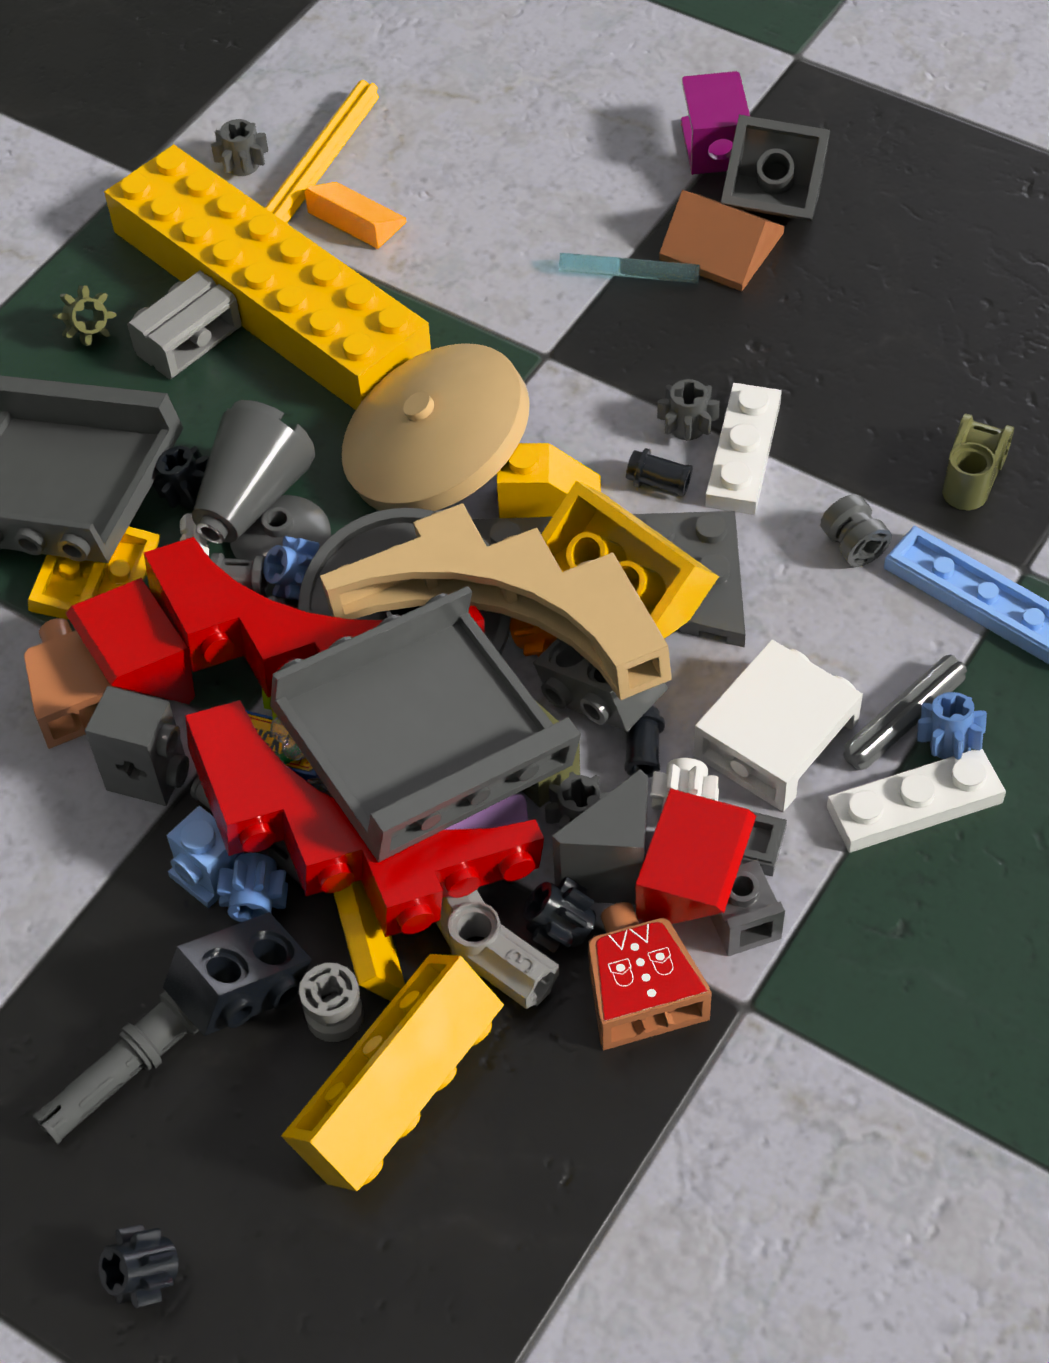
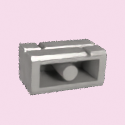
[127,271,242,380]

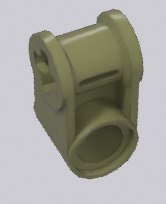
[942,413,1014,511]

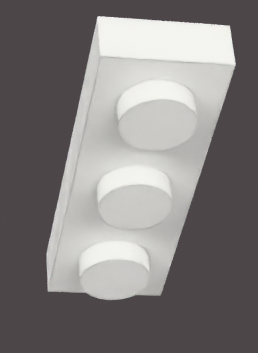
[705,383,782,515]
[827,749,1006,853]

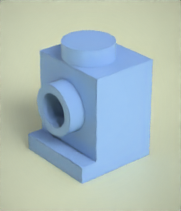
[166,805,244,909]

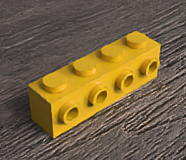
[281,954,504,1191]

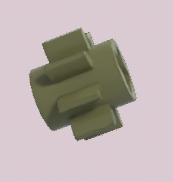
[53,285,116,346]

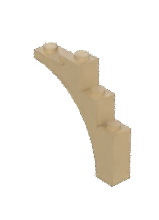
[320,503,672,700]

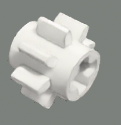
[650,758,719,813]

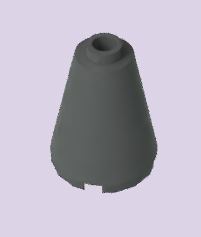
[192,400,315,544]

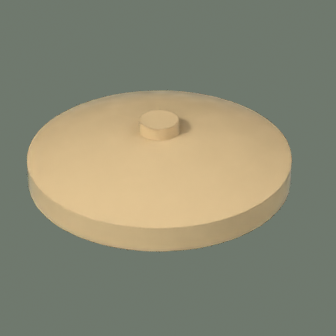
[342,344,530,511]

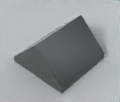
[721,115,830,222]
[552,770,648,905]

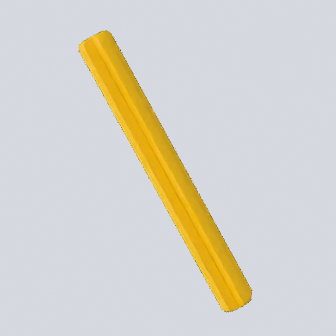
[265,80,379,223]

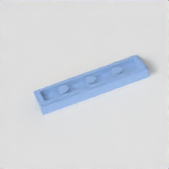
[884,525,1049,664]

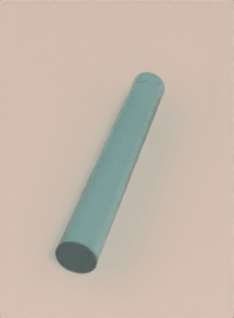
[559,252,700,283]

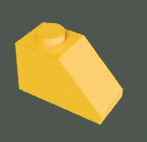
[497,443,601,518]

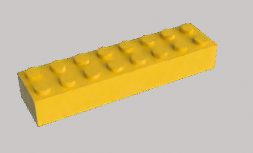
[104,144,431,410]

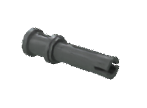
[32,990,199,1145]

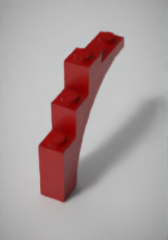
[143,537,485,698]
[185,700,544,937]

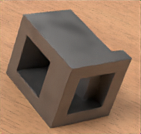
[710,860,785,956]

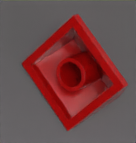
[66,578,195,704]
[635,788,756,924]

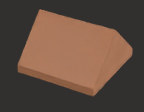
[659,190,784,291]

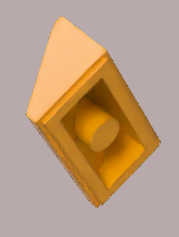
[305,182,407,249]

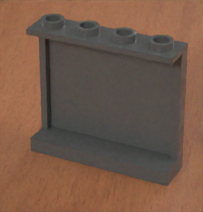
[0,375,183,563]
[270,586,581,863]

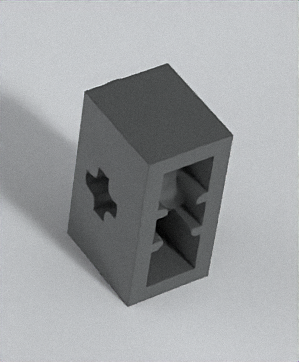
[85,686,189,806]

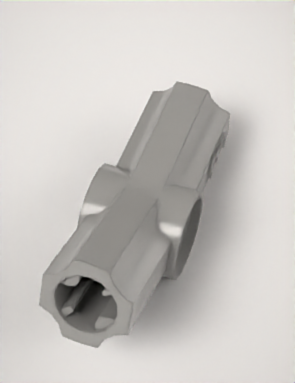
[435,890,559,1009]

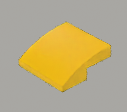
[28,526,160,619]

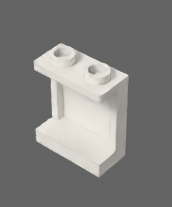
[694,639,863,812]

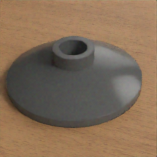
[230,495,331,560]

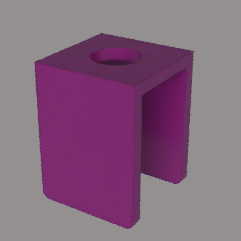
[681,71,750,175]

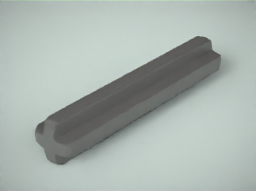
[843,655,967,770]

